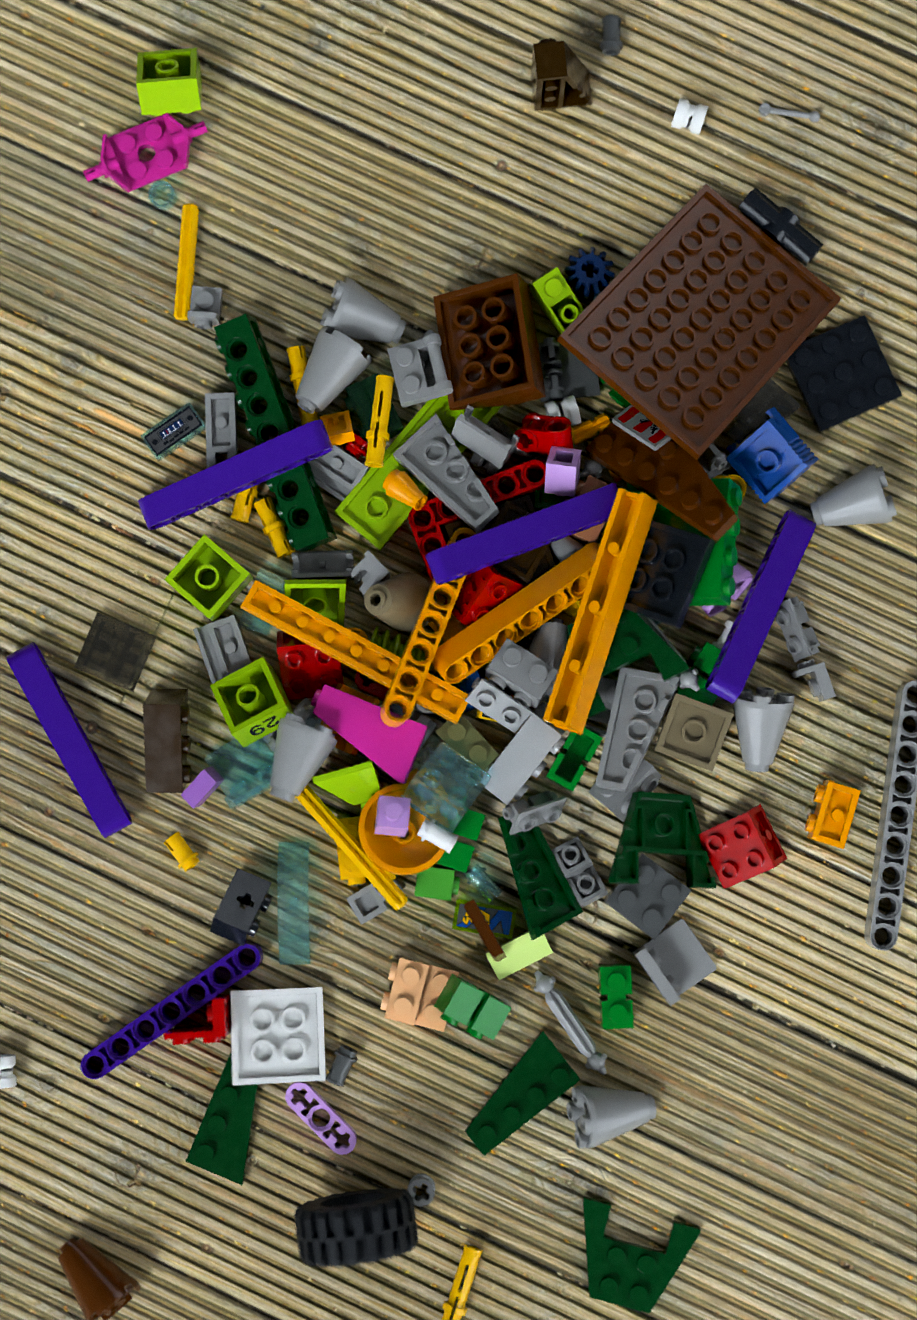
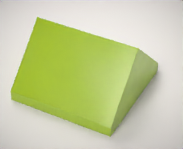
[283,579,346,627]

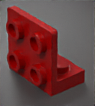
[444,566,527,626]
[276,631,344,700]
[698,804,788,889]
[163,994,231,1045]

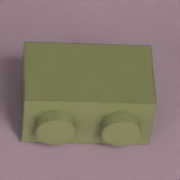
[436,716,499,777]

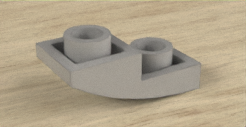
[551,836,608,908]

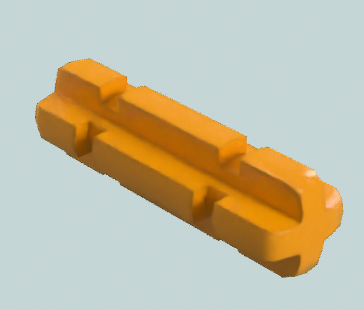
[571,413,611,445]

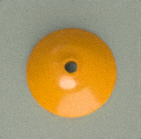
[358,783,451,875]

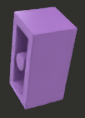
[181,766,224,809]

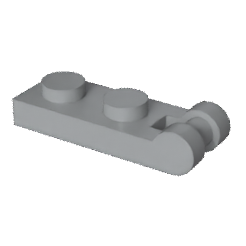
[205,392,238,468]

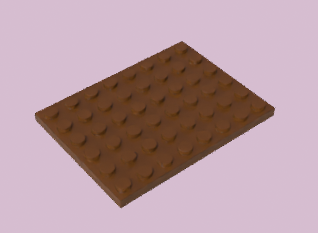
[557,184,842,460]

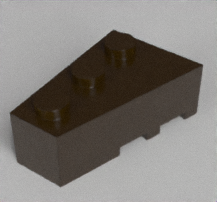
[531,38,593,111]
[143,689,192,793]

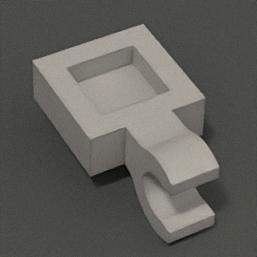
[346,880,403,925]

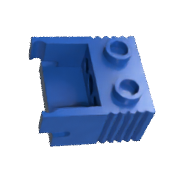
[726,407,819,504]

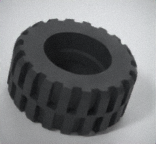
[294,1188,418,1267]

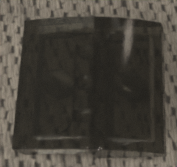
[74,612,157,692]

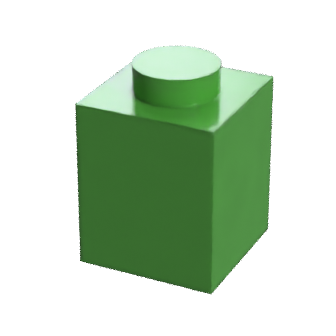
[414,867,460,901]

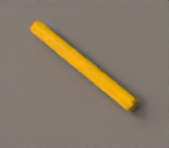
[295,784,408,910]

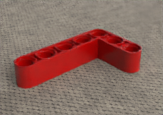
[408,460,546,581]

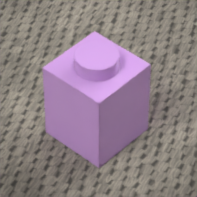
[544,446,581,497]
[374,795,411,837]

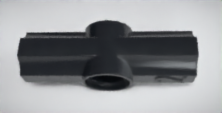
[738,187,824,266]

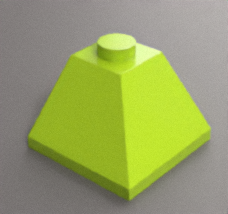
[312,761,382,809]

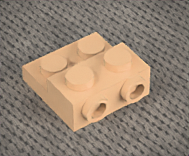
[380,956,459,1032]

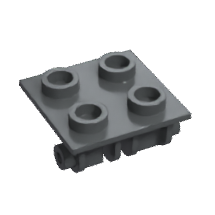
[538,337,600,402]

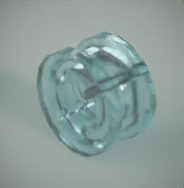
[148,180,177,210]

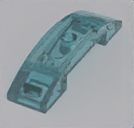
[277,842,311,965]

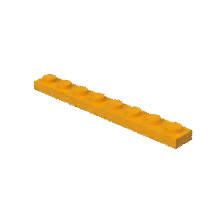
[241,580,469,725]

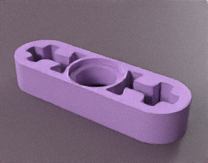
[285,1082,357,1155]

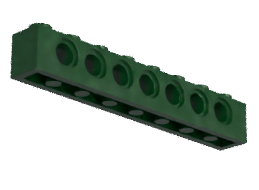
[214,313,337,552]

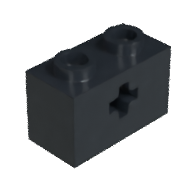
[210,868,273,946]

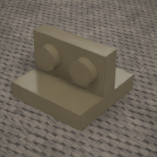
[654,693,734,772]

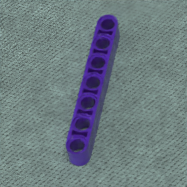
[138,420,333,530]
[425,483,618,585]
[705,509,816,703]
[6,642,133,838]
[80,942,263,1079]

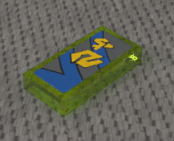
[452,899,517,939]

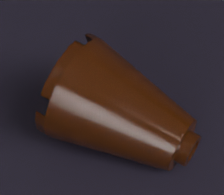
[58,1238,141,1320]

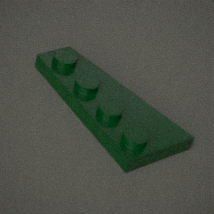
[498,816,583,940]
[465,1030,581,1156]
[185,1053,258,1185]

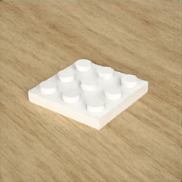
[229,987,326,1085]

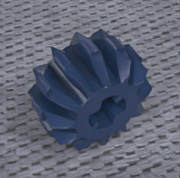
[564,247,615,299]

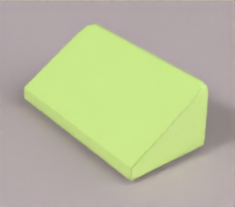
[485,931,553,980]

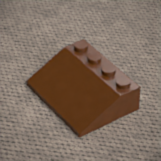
[433,273,546,410]

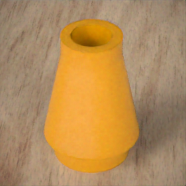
[383,469,428,511]

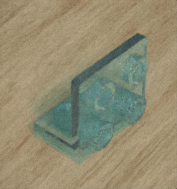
[205,738,274,809]
[402,742,491,833]

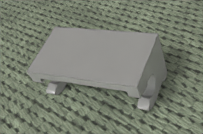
[451,405,520,469]
[291,550,354,581]
[351,550,391,598]

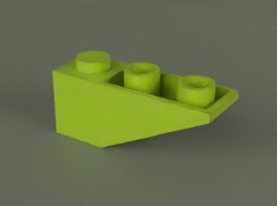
[528,267,584,334]

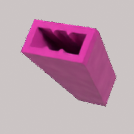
[311,684,428,784]

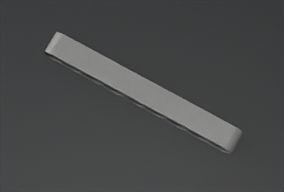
[864,680,917,951]

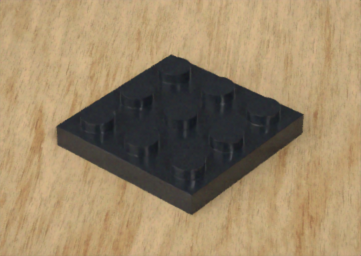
[786,315,902,433]
[623,520,715,629]

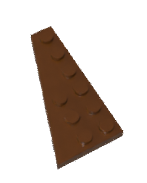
[585,407,738,542]

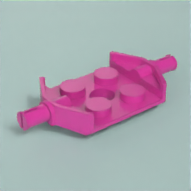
[83,113,208,192]

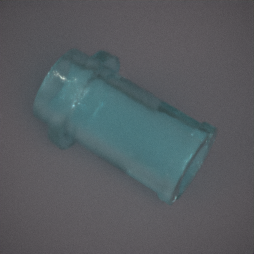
[465,864,502,904]

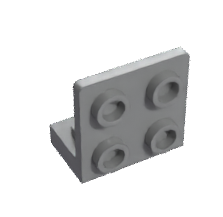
[632,919,717,1006]

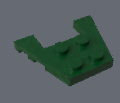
[567,609,690,719]
[609,791,716,889]
[583,1196,701,1314]

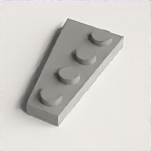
[393,414,499,533]
[595,667,680,792]

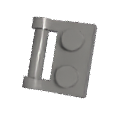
[387,333,453,408]

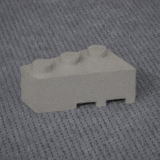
[479,701,566,805]

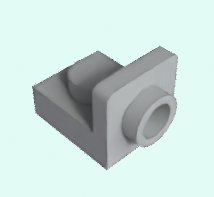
[187,286,223,329]
[791,659,836,702]

